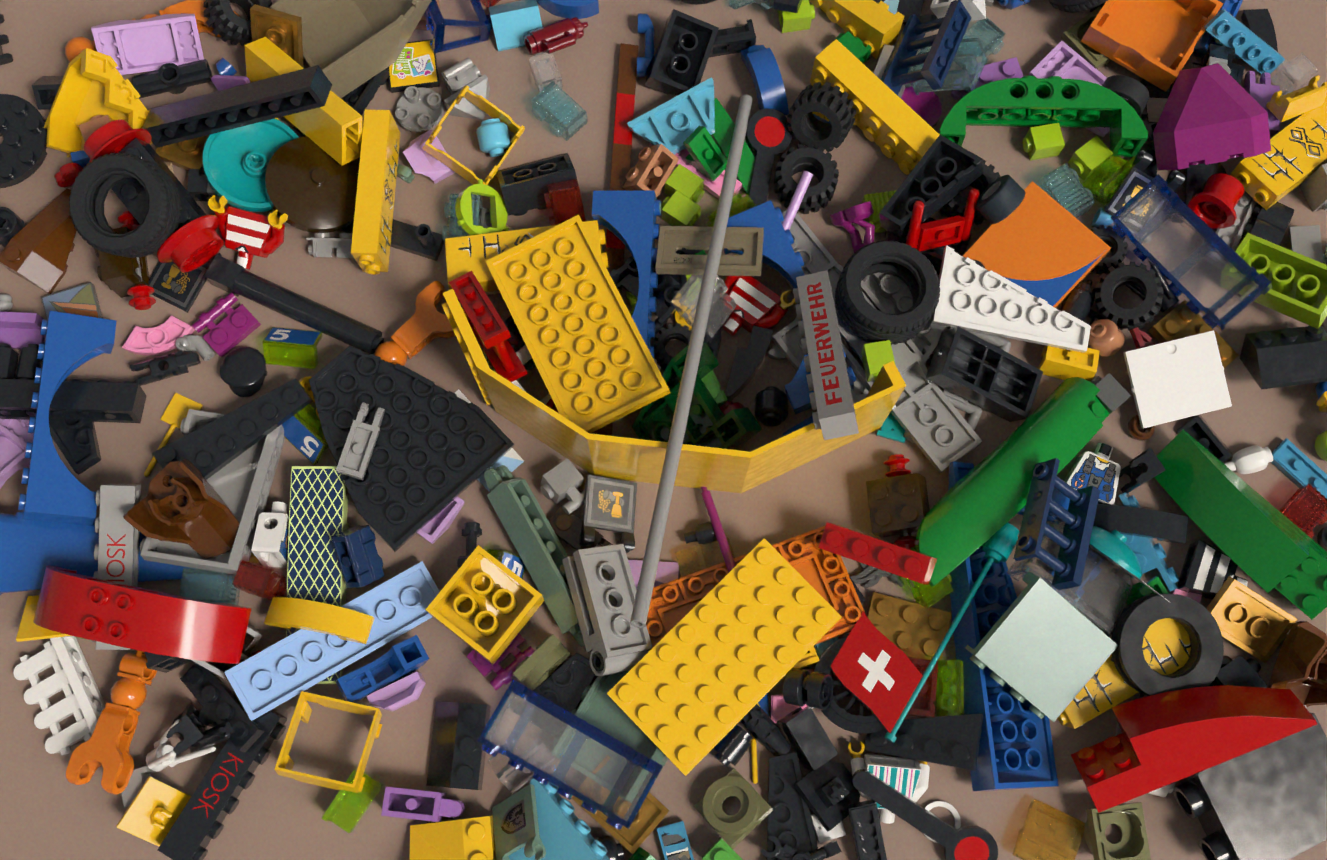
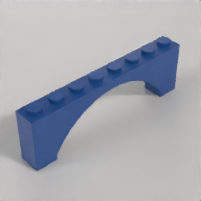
[592,190,661,359]
[723,200,857,415]
[18,311,117,526]

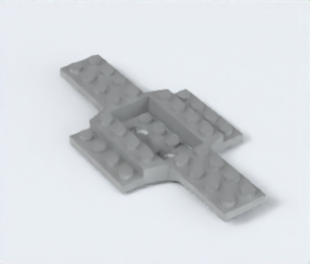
[772,210,983,474]

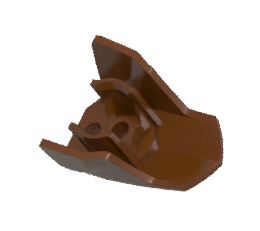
[123,458,240,558]
[1268,621,1327,709]

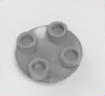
[395,86,444,132]

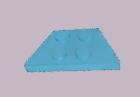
[627,77,715,155]

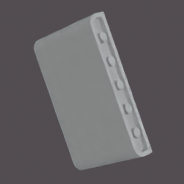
[140,409,285,576]

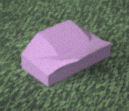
[403,129,456,184]
[367,672,426,711]

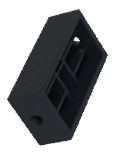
[925,326,1043,422]

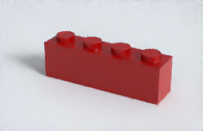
[818,522,937,585]

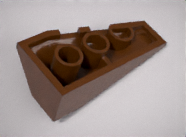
[0,188,77,294]

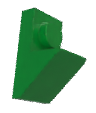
[683,126,727,181]

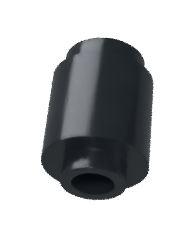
[714,724,753,767]

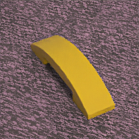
[264,597,375,644]

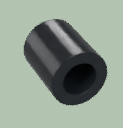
[16,344,42,380]

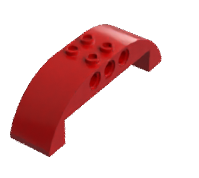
[33,565,252,664]

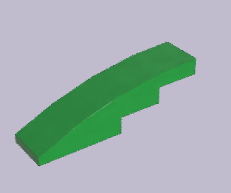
[711,98,755,196]

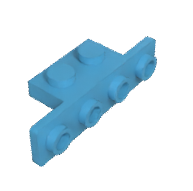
[1204,9,1285,74]
[1119,492,1180,592]

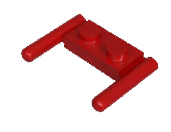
[906,189,979,252]

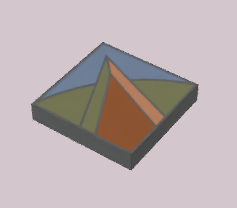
[41,282,103,320]

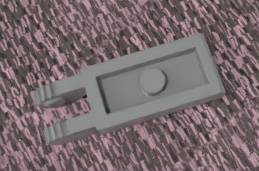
[336,403,385,480]

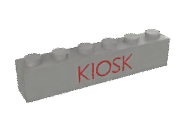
[92,484,141,650]

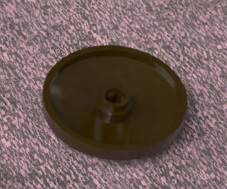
[265,136,360,233]

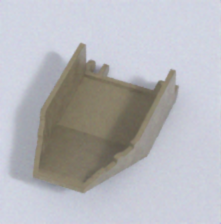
[270,0,432,98]

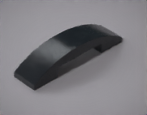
[1093,504,1188,544]

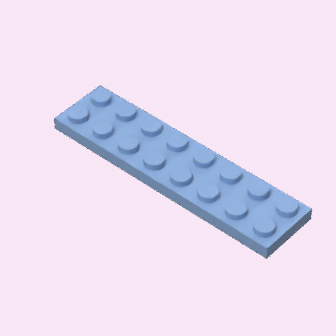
[224,561,440,721]

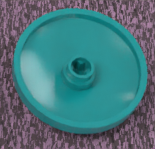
[203,119,299,212]

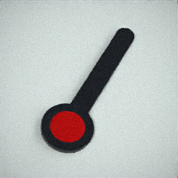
[746,109,793,210]
[852,769,998,860]

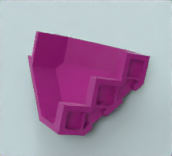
[1153,63,1271,171]

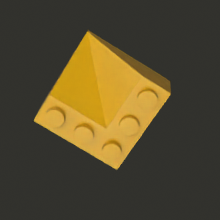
[425,545,545,664]
[410,815,496,860]

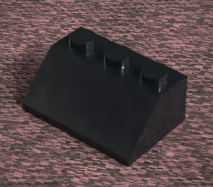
[645,9,719,95]
[496,153,581,216]
[1240,325,1327,390]
[426,702,491,790]

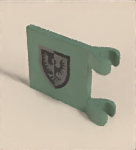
[492,784,546,860]

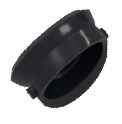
[220,347,268,397]

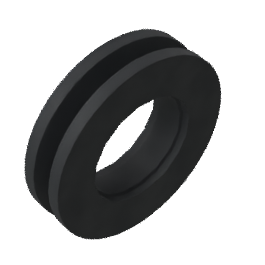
[1111,593,1224,696]

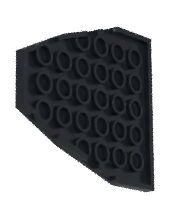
[309,346,514,552]

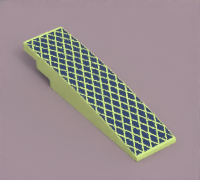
[286,466,349,684]

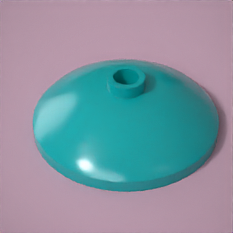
[1089,526,1142,579]

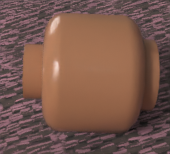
[1088,319,1125,357]

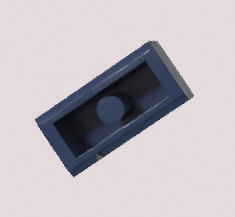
[331,525,384,588]

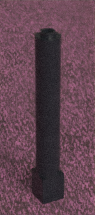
[204,254,384,354]

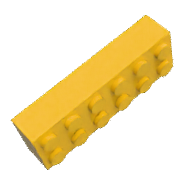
[810,39,940,175]

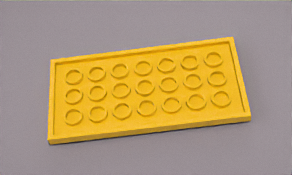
[485,215,670,433]
[606,538,842,776]

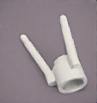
[146,720,216,772]

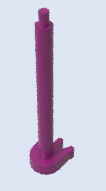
[701,487,736,582]

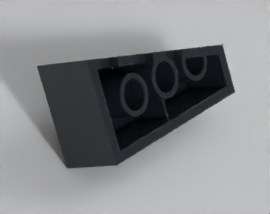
[879,135,983,239]

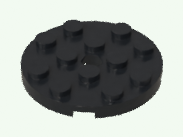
[0,94,47,188]

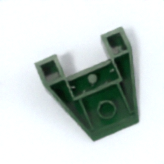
[632,343,762,449]

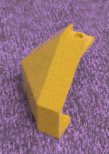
[43,48,153,157]

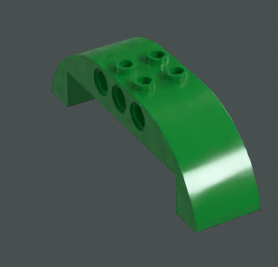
[939,76,1148,157]

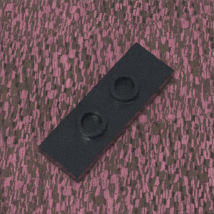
[847,800,887,860]

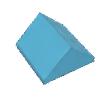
[488,0,542,52]

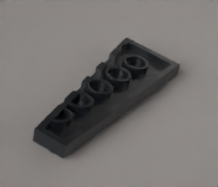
[152,378,313,480]

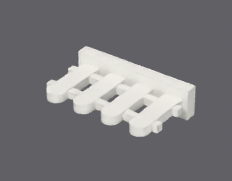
[13,636,106,756]

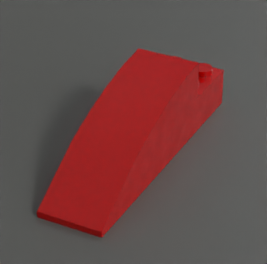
[1071,685,1317,813]

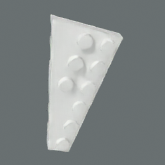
[931,245,1091,353]

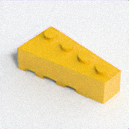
[810,0,904,60]

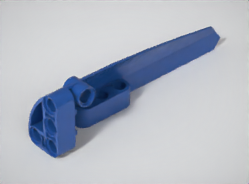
[0,512,233,595]

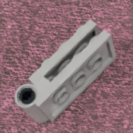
[562,544,653,676]

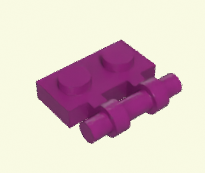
[192,292,261,358]
[466,633,535,691]

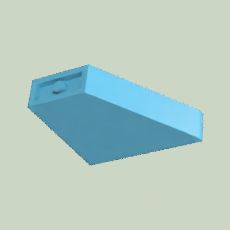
[508,776,610,860]

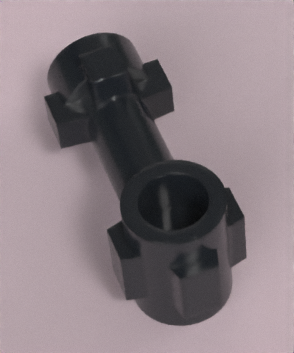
[457,522,482,569]

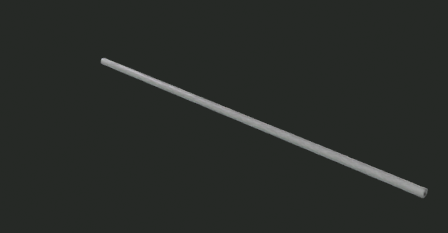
[630,95,753,628]

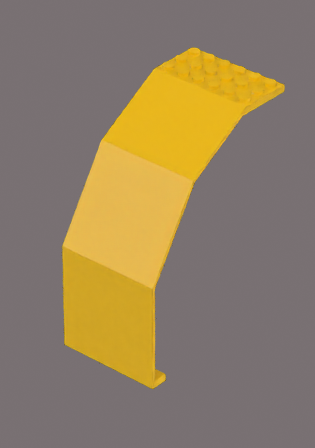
[441,289,906,493]

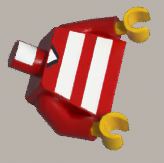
[208,195,288,269]
[720,254,796,336]

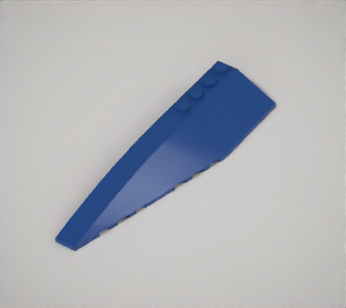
[948,462,1059,791]

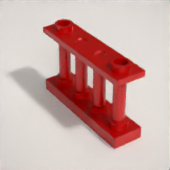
[448,271,528,382]

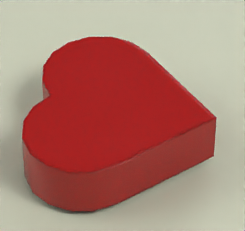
[54,163,83,188]

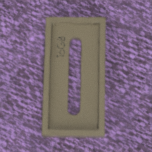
[655,226,764,276]

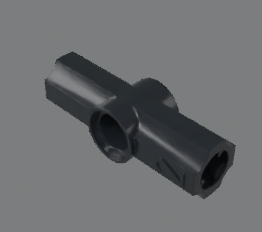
[132,59,213,98]

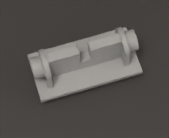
[306,232,355,259]

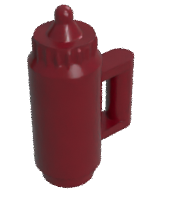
[524,17,588,56]

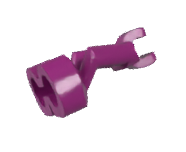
[830,201,875,253]

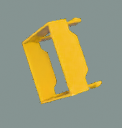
[422,85,525,185]
[274,691,382,793]

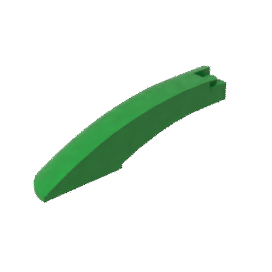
[916,377,1110,587]

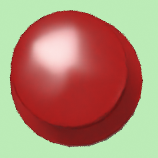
[1187,173,1244,229]

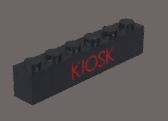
[158,710,287,860]

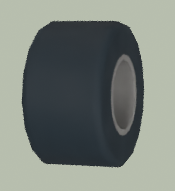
[975,174,1026,224]

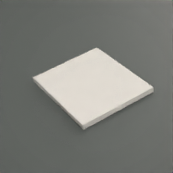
[1123,330,1232,428]

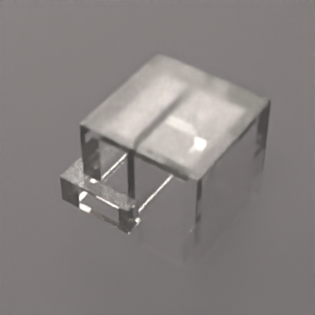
[671,275,737,338]

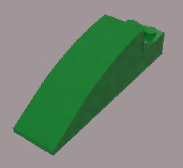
[1154,429,1327,620]

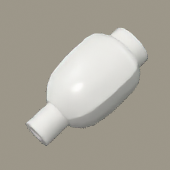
[1223,445,1273,474]

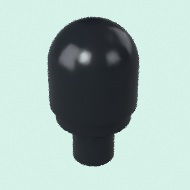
[684,521,717,545]

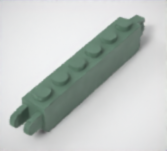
[484,465,585,647]

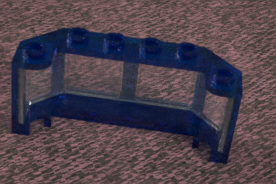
[1110,174,1272,331]
[477,679,663,830]

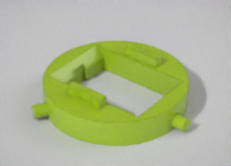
[455,179,509,235]

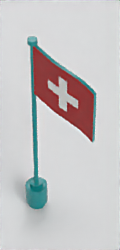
[830,523,1020,743]

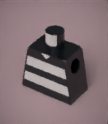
[1177,540,1248,599]

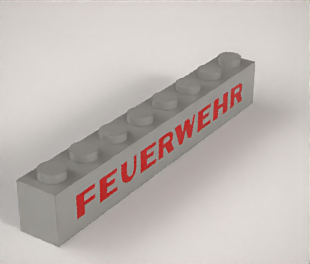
[793,270,859,440]

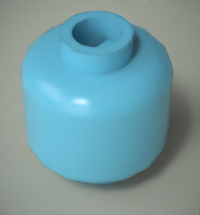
[476,118,511,157]

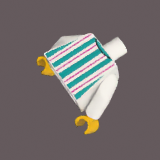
[847,741,930,824]

